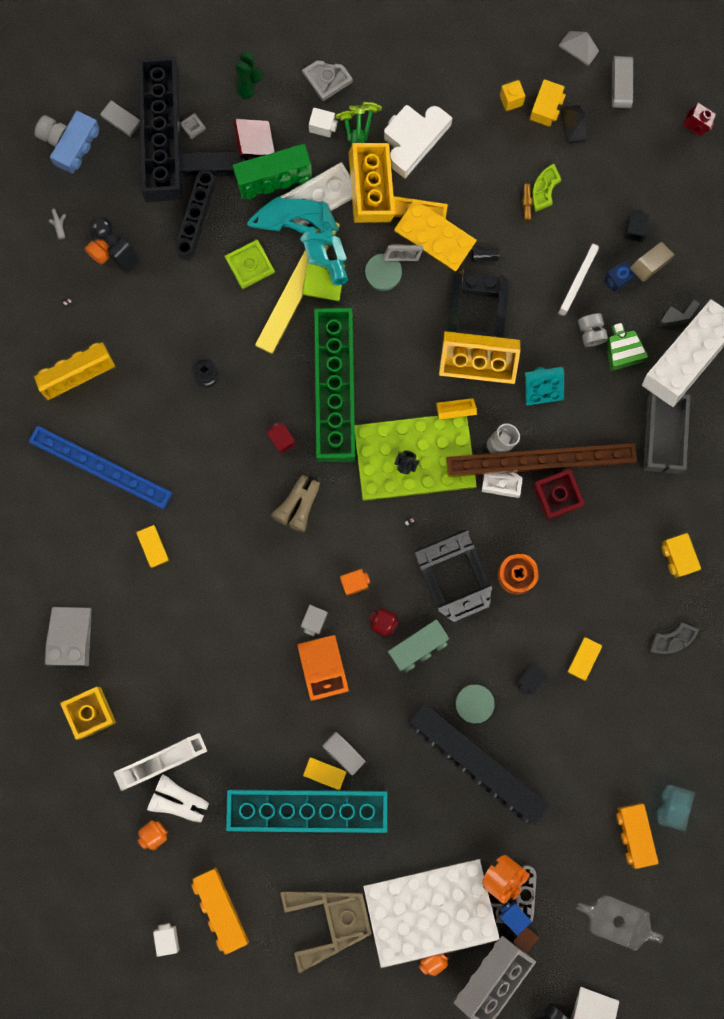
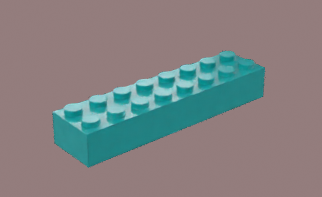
[226,789,387,833]

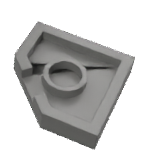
[302,60,353,101]

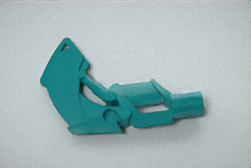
[247,197,348,286]

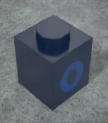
[605,260,636,292]

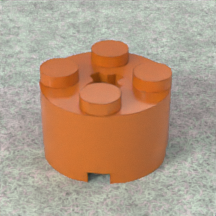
[497,554,538,595]
[482,855,530,904]

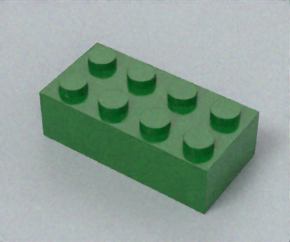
[233,144,312,199]

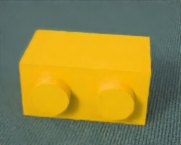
[530,79,566,127]
[661,533,701,579]

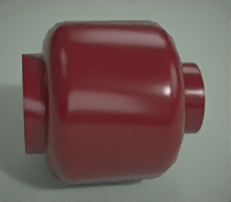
[369,608,399,637]

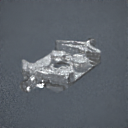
[576,894,664,951]

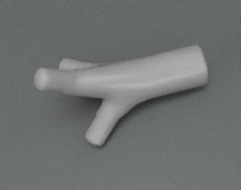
[49,209,66,239]

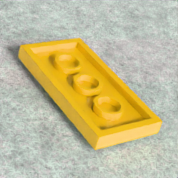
[394,199,477,272]

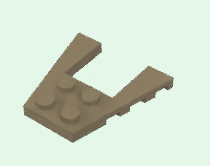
[280,891,372,973]

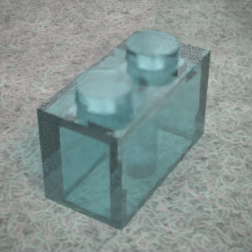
[657,785,695,831]

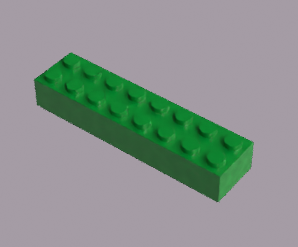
[314,308,355,462]

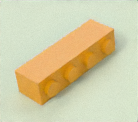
[191,868,249,955]

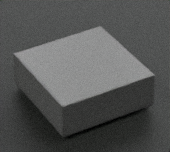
[180,113,206,139]

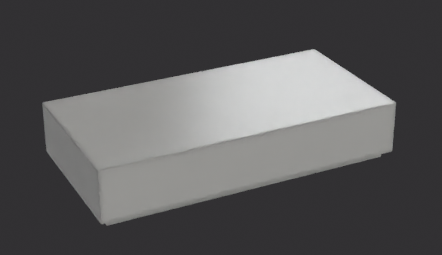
[100,100,140,137]

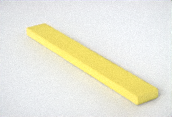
[255,222,340,354]

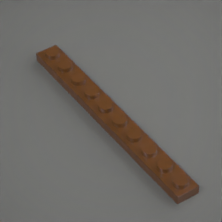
[446,443,637,477]

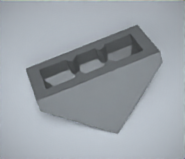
[559,31,599,66]
[383,244,424,261]

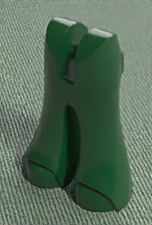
[235,51,263,99]

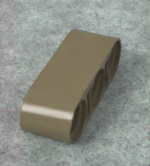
[630,242,675,282]

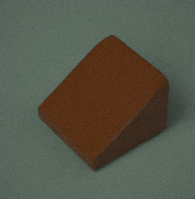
[512,927,540,953]

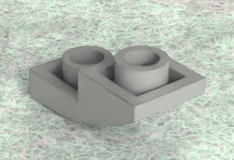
[322,732,366,776]

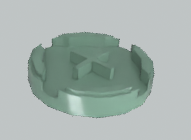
[365,253,402,291]
[455,685,495,724]

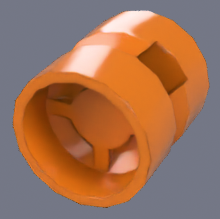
[84,239,109,265]

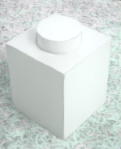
[309,108,338,137]
[153,923,179,957]

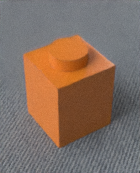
[340,569,370,596]

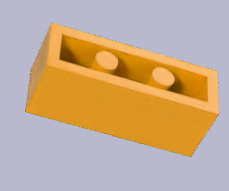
[616,803,659,869]

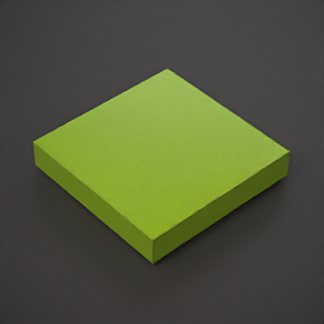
[225,239,275,289]
[302,259,345,302]

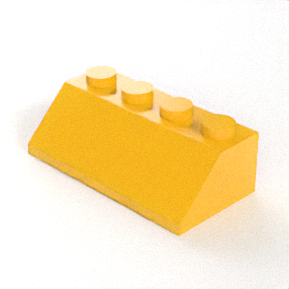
[34,342,116,400]

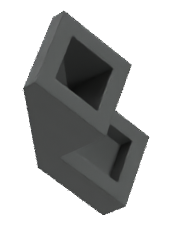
[657,300,700,328]

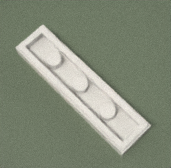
[558,244,599,316]

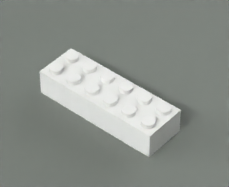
[642,299,724,407]

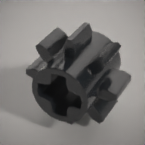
[394,450,419,474]

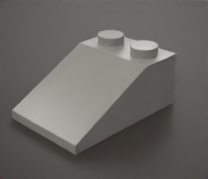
[45,607,92,666]

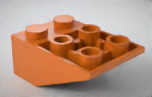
[297,635,349,701]

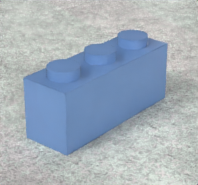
[50,111,99,174]

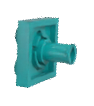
[525,367,564,406]

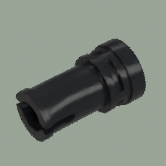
[471,247,499,262]

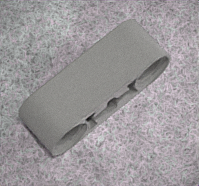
[612,56,633,108]

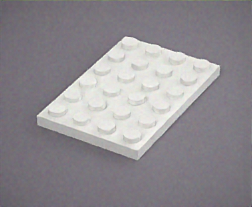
[363,859,500,968]

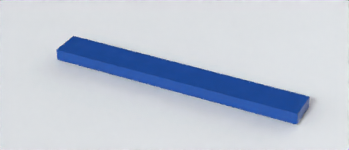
[28,425,173,510]

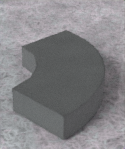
[649,622,700,654]

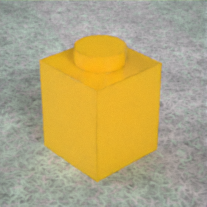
[500,80,525,111]

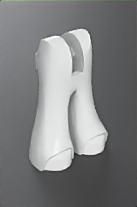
[147,774,209,822]

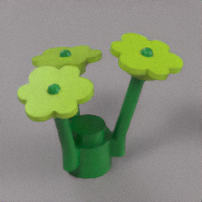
[335,102,382,145]

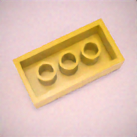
[348,143,395,223]
[439,331,521,384]

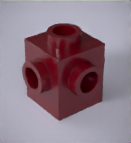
[683,103,716,137]

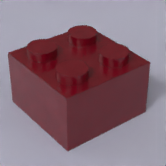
[532,469,585,521]

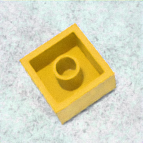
[60,687,116,740]

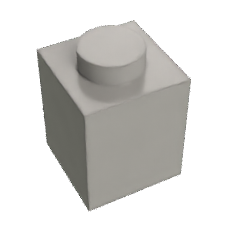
[301,605,328,637]

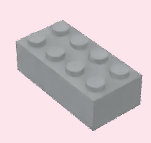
[454,936,536,1019]

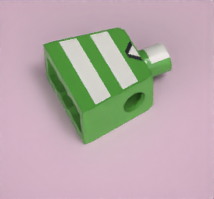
[606,323,648,371]

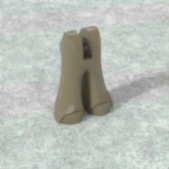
[271,474,320,533]

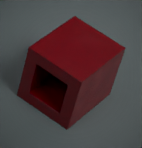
[267,423,296,455]

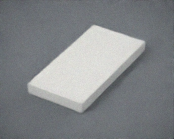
[280,162,352,226]

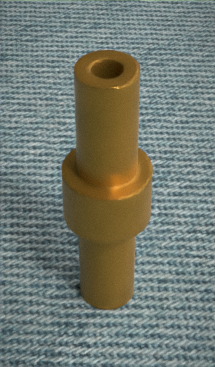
[522,184,533,222]

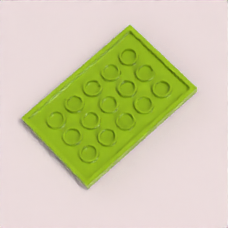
[355,416,477,501]

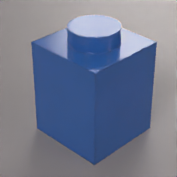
[499,902,532,936]

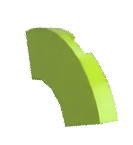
[532,164,562,212]

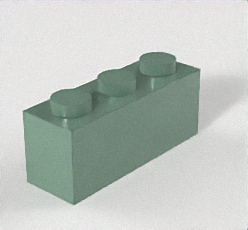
[387,619,450,672]

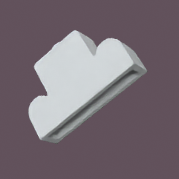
[384,105,452,178]

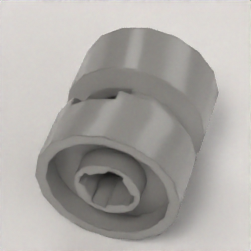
[35,115,68,147]
[578,313,608,347]
[487,424,520,454]

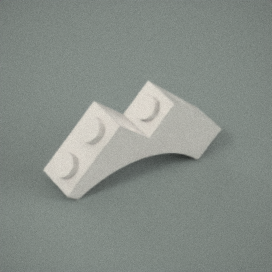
[114,733,207,791]

